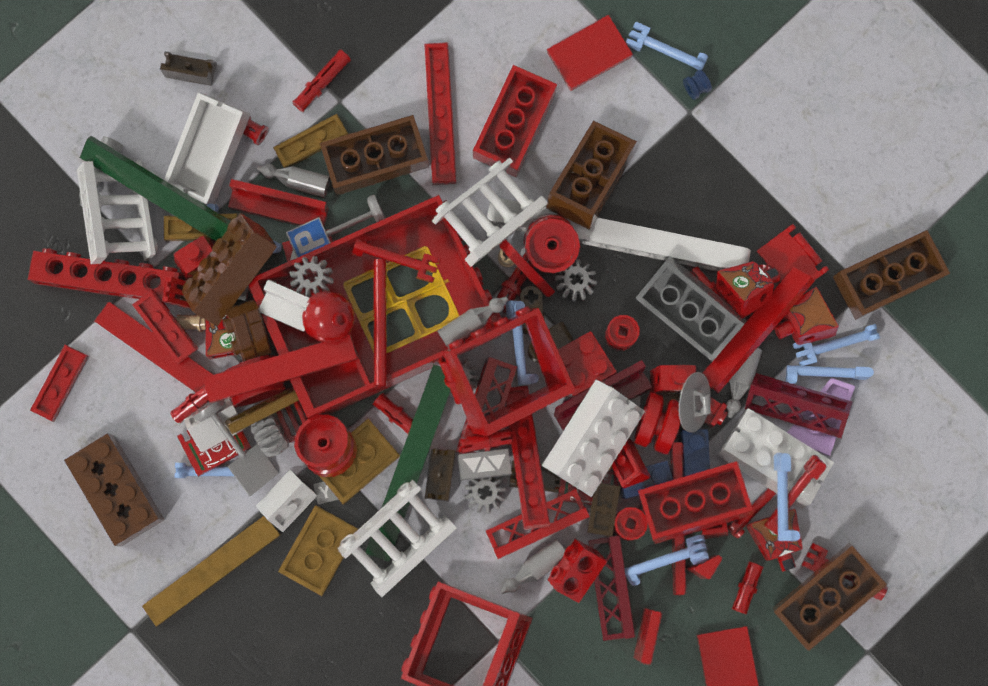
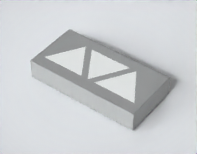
[458,449,512,481]

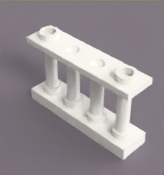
[432,158,548,267]
[77,160,158,264]
[338,480,457,597]

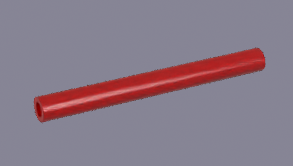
[374,259,387,387]

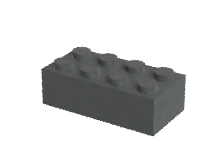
[636,257,747,361]

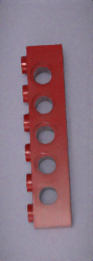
[28,248,184,305]

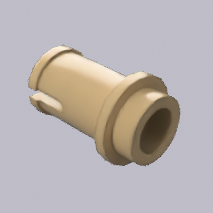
[498,249,514,267]
[176,314,206,332]

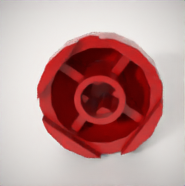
[302,291,355,343]

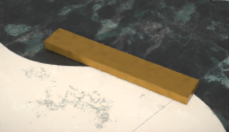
[142,516,281,626]

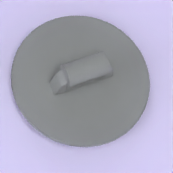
[679,372,711,432]

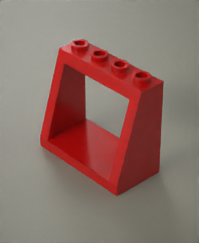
[443,306,576,436]
[401,582,533,686]

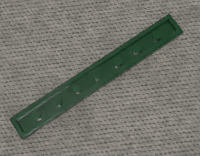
[79,136,231,241]
[365,364,451,562]

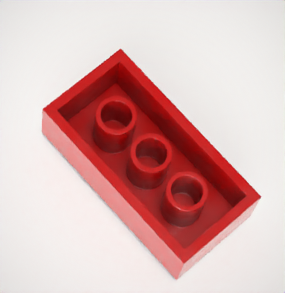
[472,65,557,178]
[638,461,753,544]

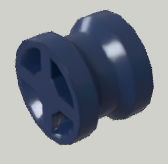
[683,70,712,100]

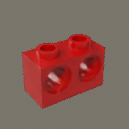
[547,538,607,603]

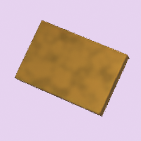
[319,418,400,505]
[278,505,358,596]

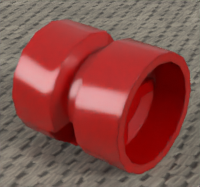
[605,315,640,351]
[614,507,648,541]

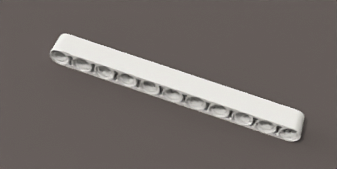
[487,198,751,271]

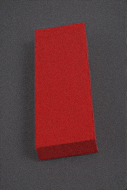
[499,239,555,297]
[132,289,199,364]
[30,345,89,422]

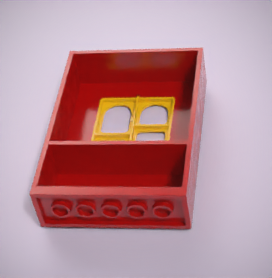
[248,195,501,419]

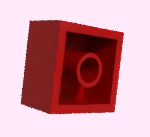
[558,331,617,399]

